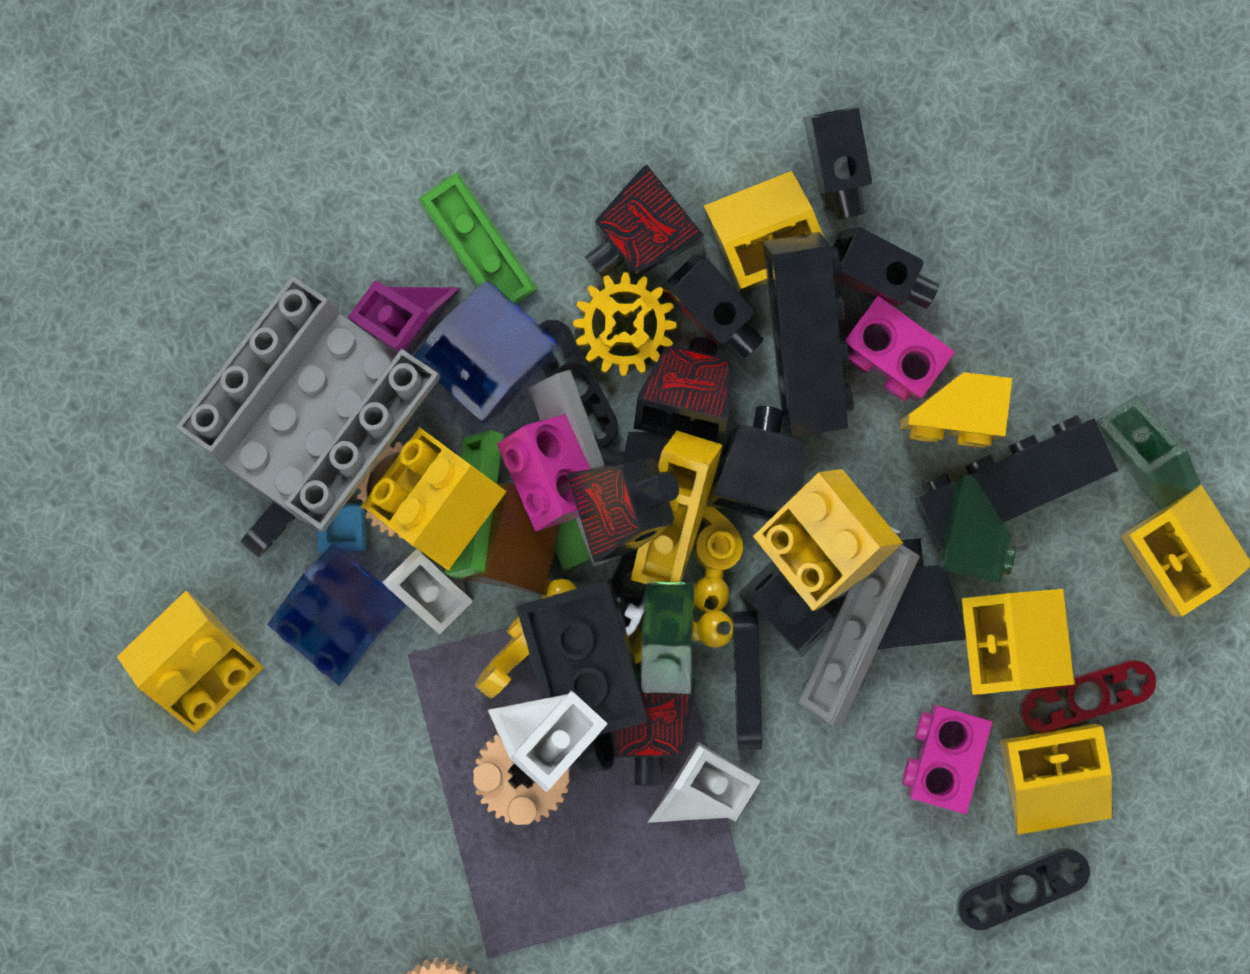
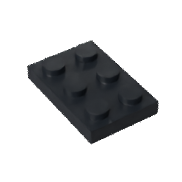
[516,579,652,736]

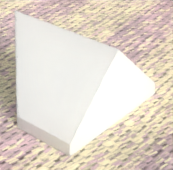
[383,549,473,634]
[488,691,608,792]
[647,741,760,823]

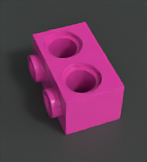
[845,296,955,402]
[497,414,590,532]
[902,704,993,815]

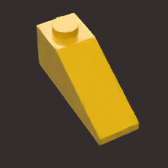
[631,431,722,594]

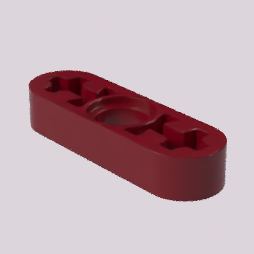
[1019,660,1156,732]

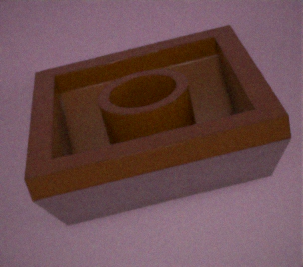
[459,483,561,595]

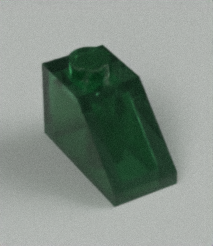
[1097,395,1201,510]
[938,475,1016,583]
[642,582,695,694]

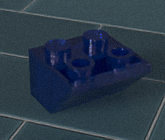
[413,280,559,422]
[267,543,406,686]

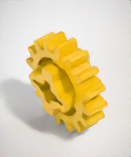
[573,272,676,377]

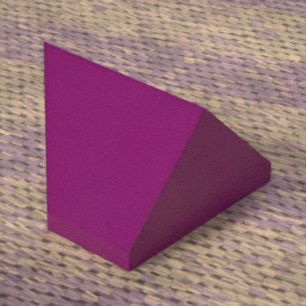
[347,280,460,355]

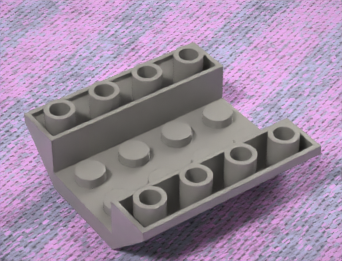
[176,276,441,533]

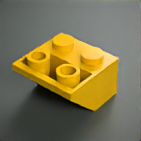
[703,171,824,294]
[899,372,1012,448]
[362,427,507,570]
[753,469,903,611]
[1120,484,1250,617]
[962,589,1075,695]
[117,590,264,734]
[1000,723,1112,835]

